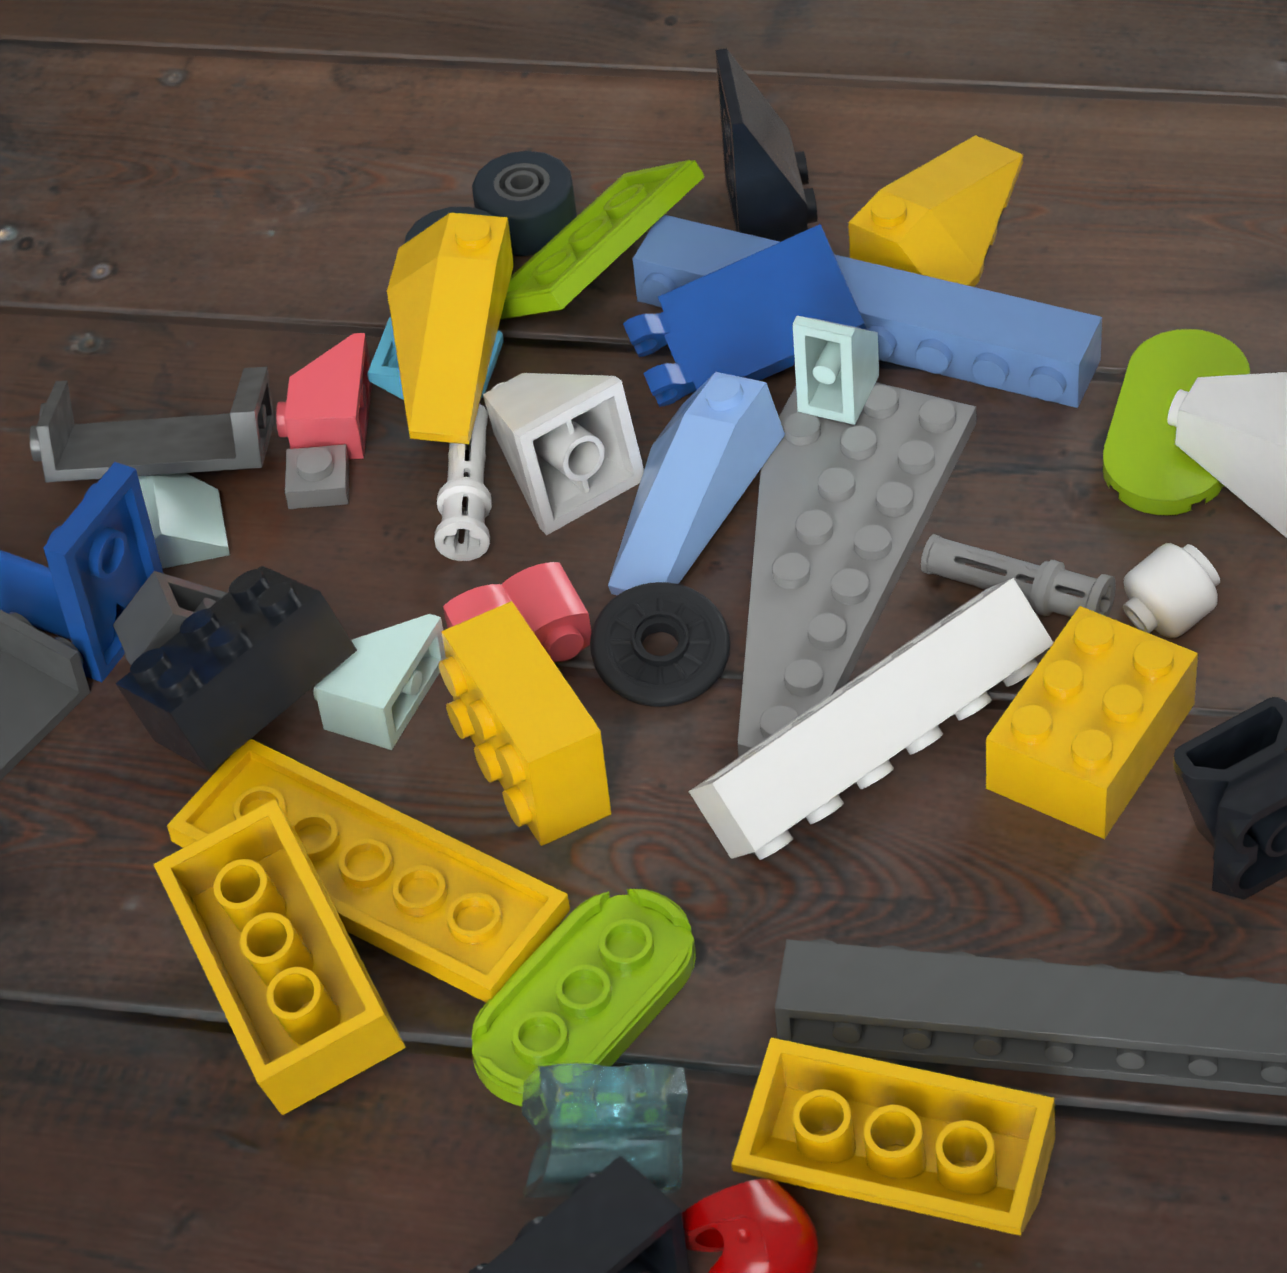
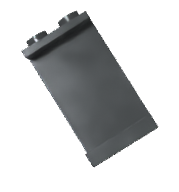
[30,367,275,482]
[0,609,90,781]

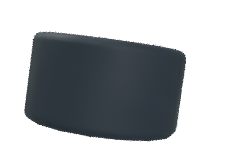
[472,150,577,257]

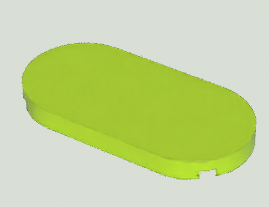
[1103,329,1250,515]
[472,889,696,1108]

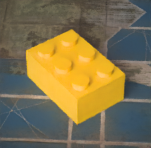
[439,601,611,846]
[986,606,1198,839]

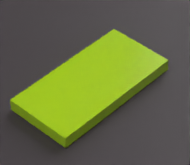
[501,160,705,319]

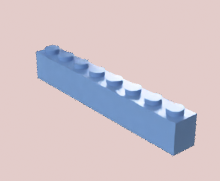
[633,215,1102,408]

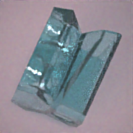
[521,1063,688,1197]

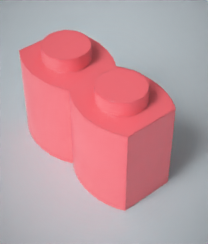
[443,562,592,662]

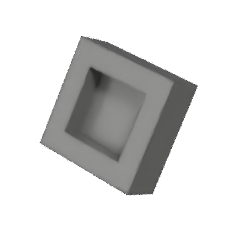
[285,444,349,509]

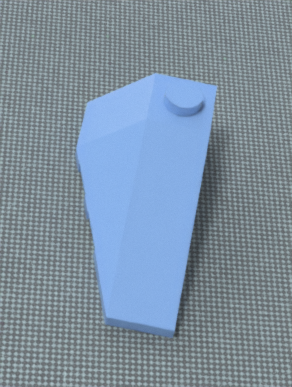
[608,372,785,595]

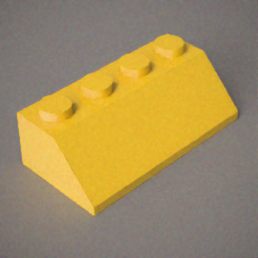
[731,1037,1055,1236]

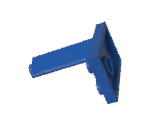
[0,462,164,682]

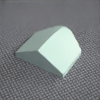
[138,473,230,569]

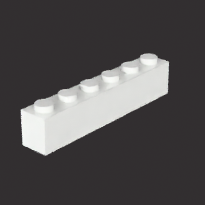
[689,578,1054,860]

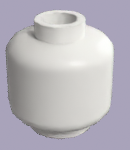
[1123,543,1220,638]

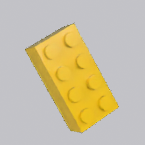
[153,799,406,1115]

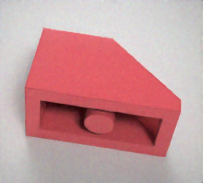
[276,333,372,460]

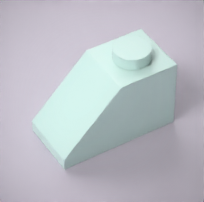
[793,316,879,425]
[313,614,446,750]

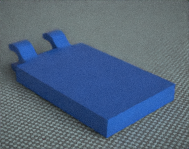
[623,224,867,407]

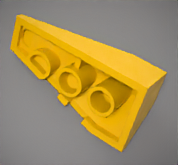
[848,135,1023,287]
[387,213,514,444]

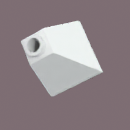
[1167,372,1287,538]
[483,373,644,535]

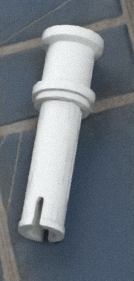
[434,404,492,561]

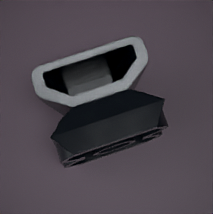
[1173,697,1287,900]

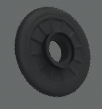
[590,582,730,707]

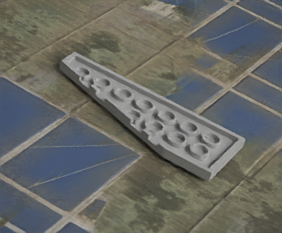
[738,382,976,757]

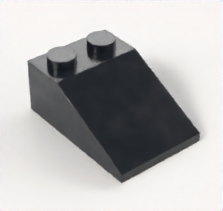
[715,48,817,242]

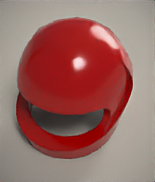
[682,1179,818,1273]

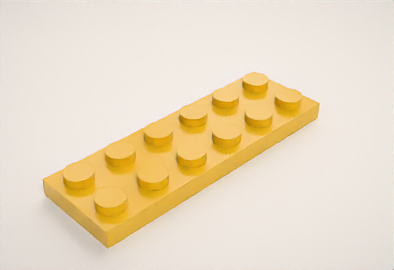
[167,739,570,1003]

